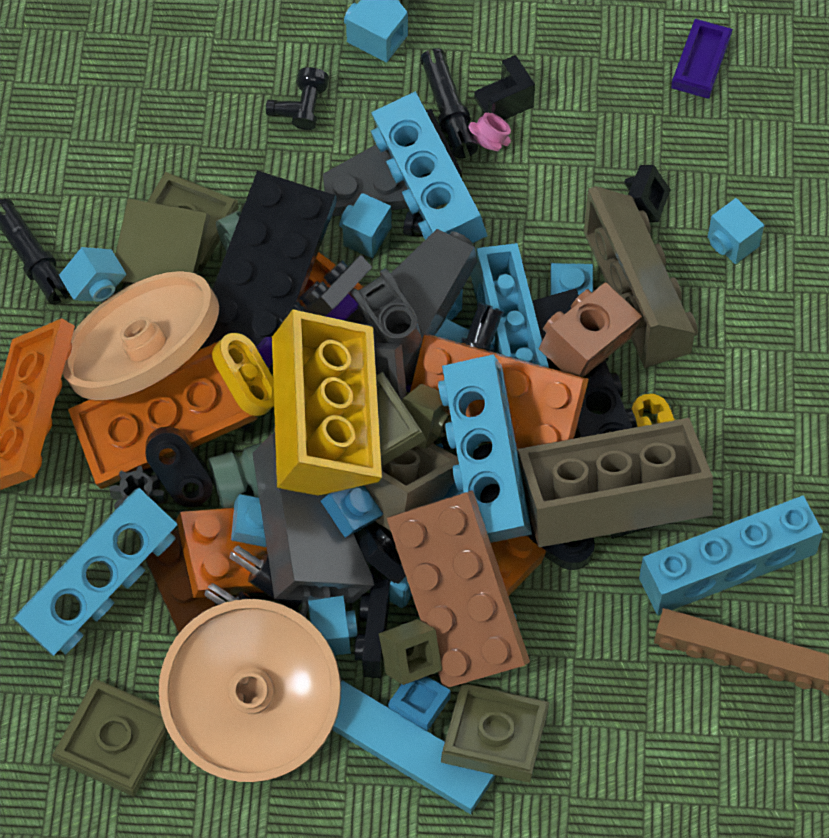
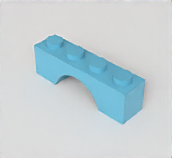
[344,0,408,63]

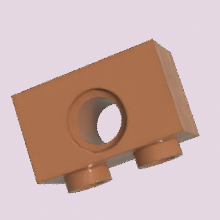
[538,282,643,377]

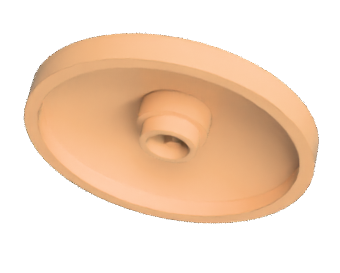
[62,271,219,400]
[159,599,342,782]

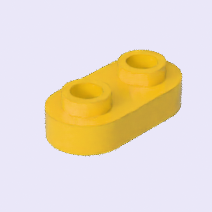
[212,333,274,416]

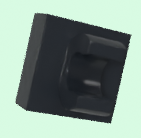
[624,165,671,223]

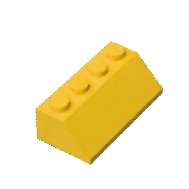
[272,310,382,496]

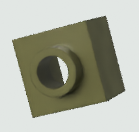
[402,384,452,449]
[379,619,442,685]

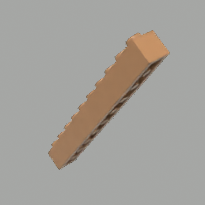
[654,608,829,696]

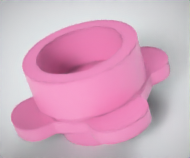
[468,113,511,151]

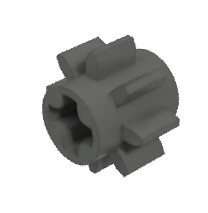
[109,466,165,510]

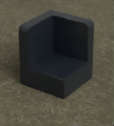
[474,55,535,120]

